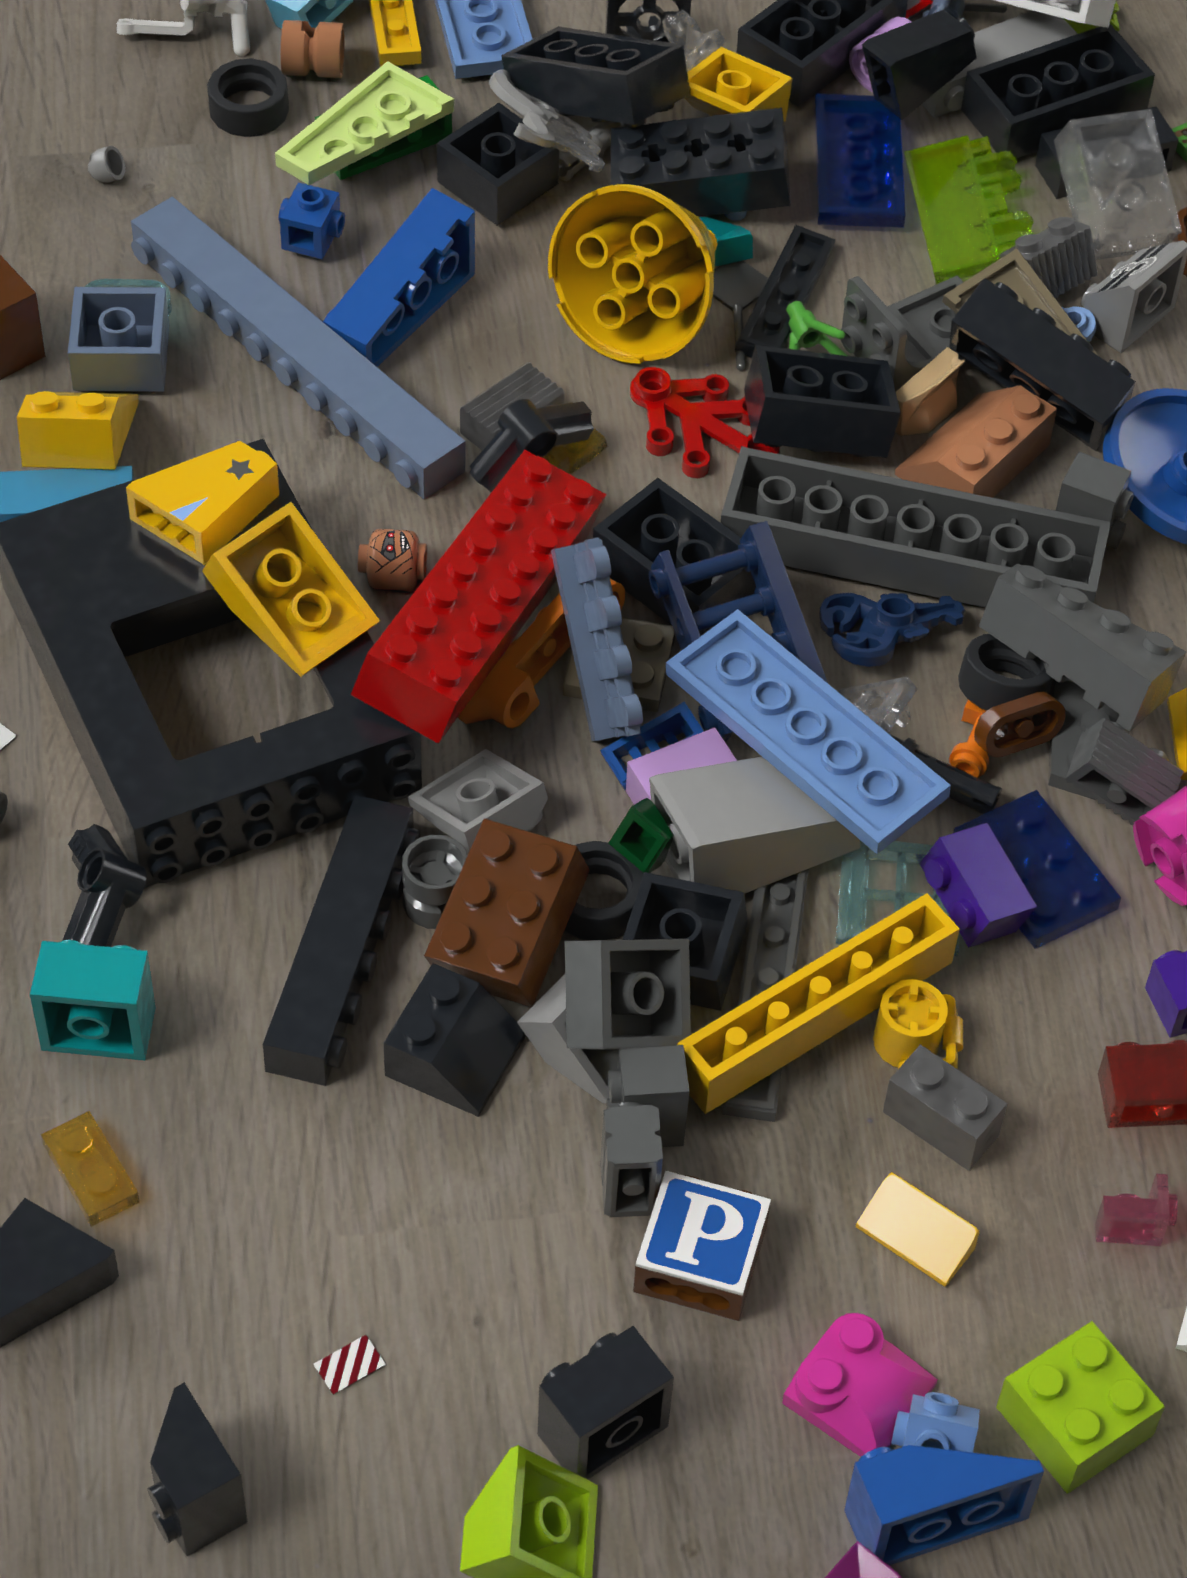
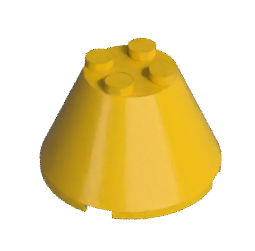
[548,184,717,364]

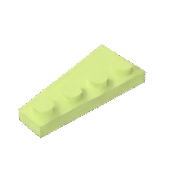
[275,61,454,185]

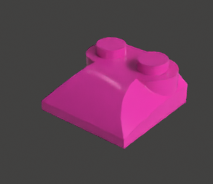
[782,1313,938,1457]

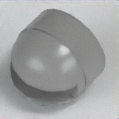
[88,146,125,183]

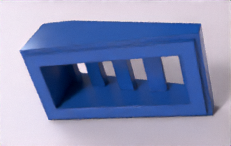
[600,702,704,791]

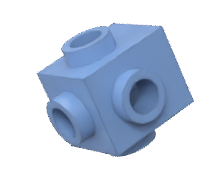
[891,1392,980,1453]

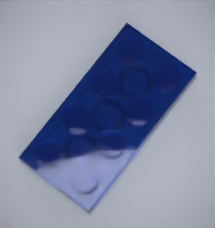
[814,94,906,228]

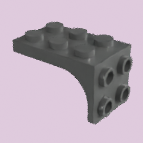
[841,275,966,391]

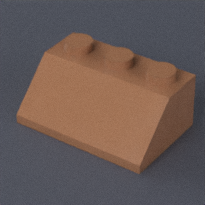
[895,386,1057,498]

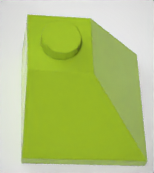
[460,1445,598,1578]

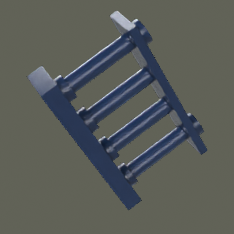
[649,521,828,743]

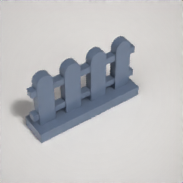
[551,537,643,741]

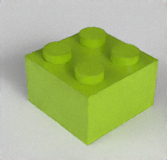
[996,1321,1165,1494]

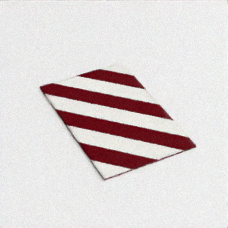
[313,1335,386,1394]

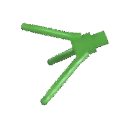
[786,301,847,356]

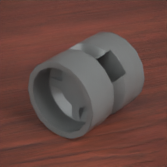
[402,835,468,929]

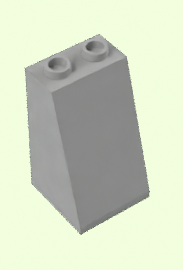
[649,757,860,894]

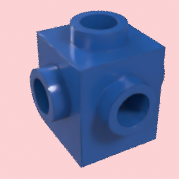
[279,182,345,260]

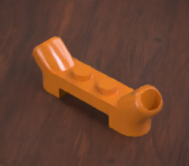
[458,579,625,729]

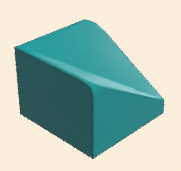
[699,217,753,267]

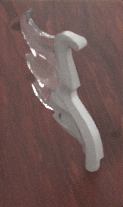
[488,69,605,172]

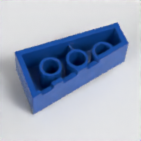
[323,188,475,367]

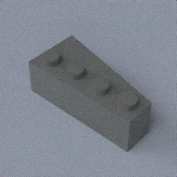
[979,563,1186,732]

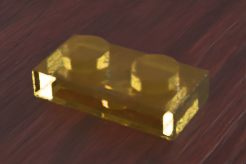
[41,1111,140,1227]

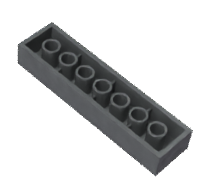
[720,446,1110,607]

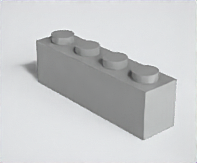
[922,11,1078,118]

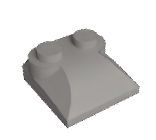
[408,749,548,855]

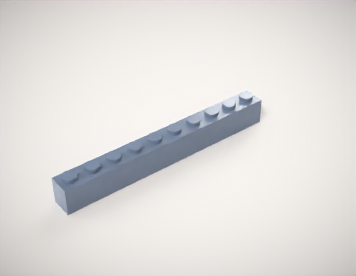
[131,196,465,499]

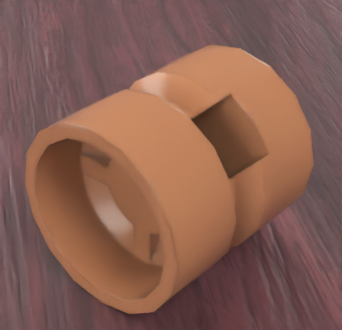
[281,20,345,78]

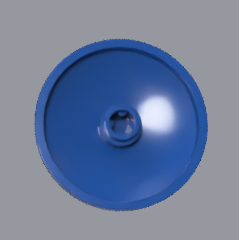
[1103,388,1187,545]

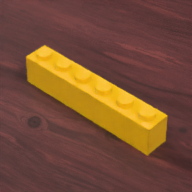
[677,893,960,1114]

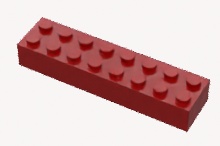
[351,450,607,744]

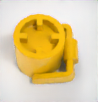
[873,979,963,1069]

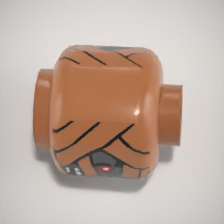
[358,529,427,592]

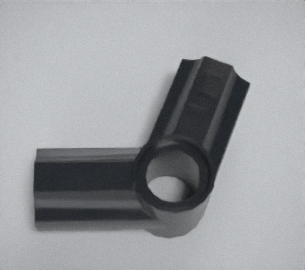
[469,399,594,493]
[62,824,147,947]

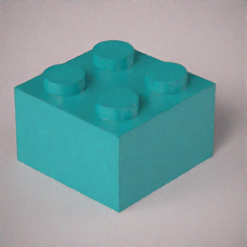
[30,940,156,1061]

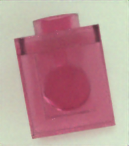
[1095,1173,1178,1246]

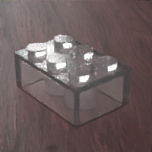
[1054,109,1182,260]

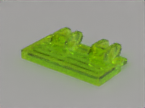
[904,135,1034,285]

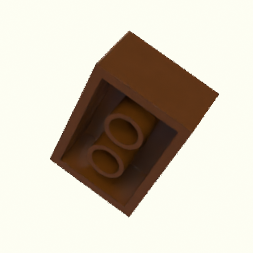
[424,818,590,1007]

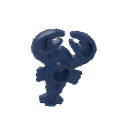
[819,593,965,667]

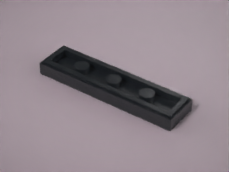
[735,224,836,358]

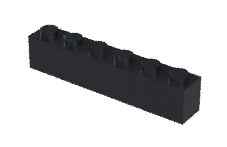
[263,795,420,1086]

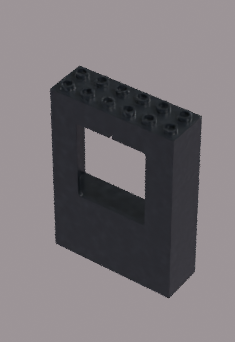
[0,438,422,888]

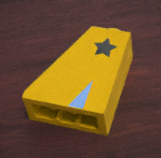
[126,441,279,565]

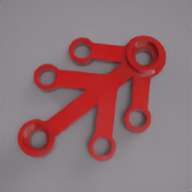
[630,367,780,479]

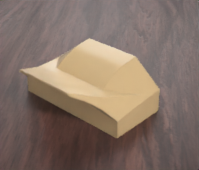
[895,347,965,436]

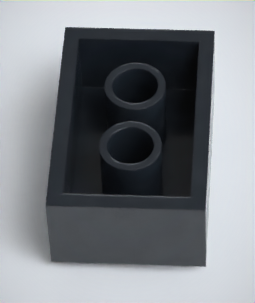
[744,345,901,458]
[593,478,757,636]

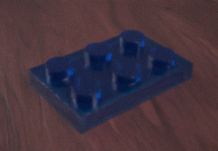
[953,790,1121,949]

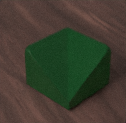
[608,798,674,873]

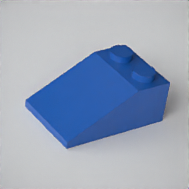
[844,1445,1044,1566]

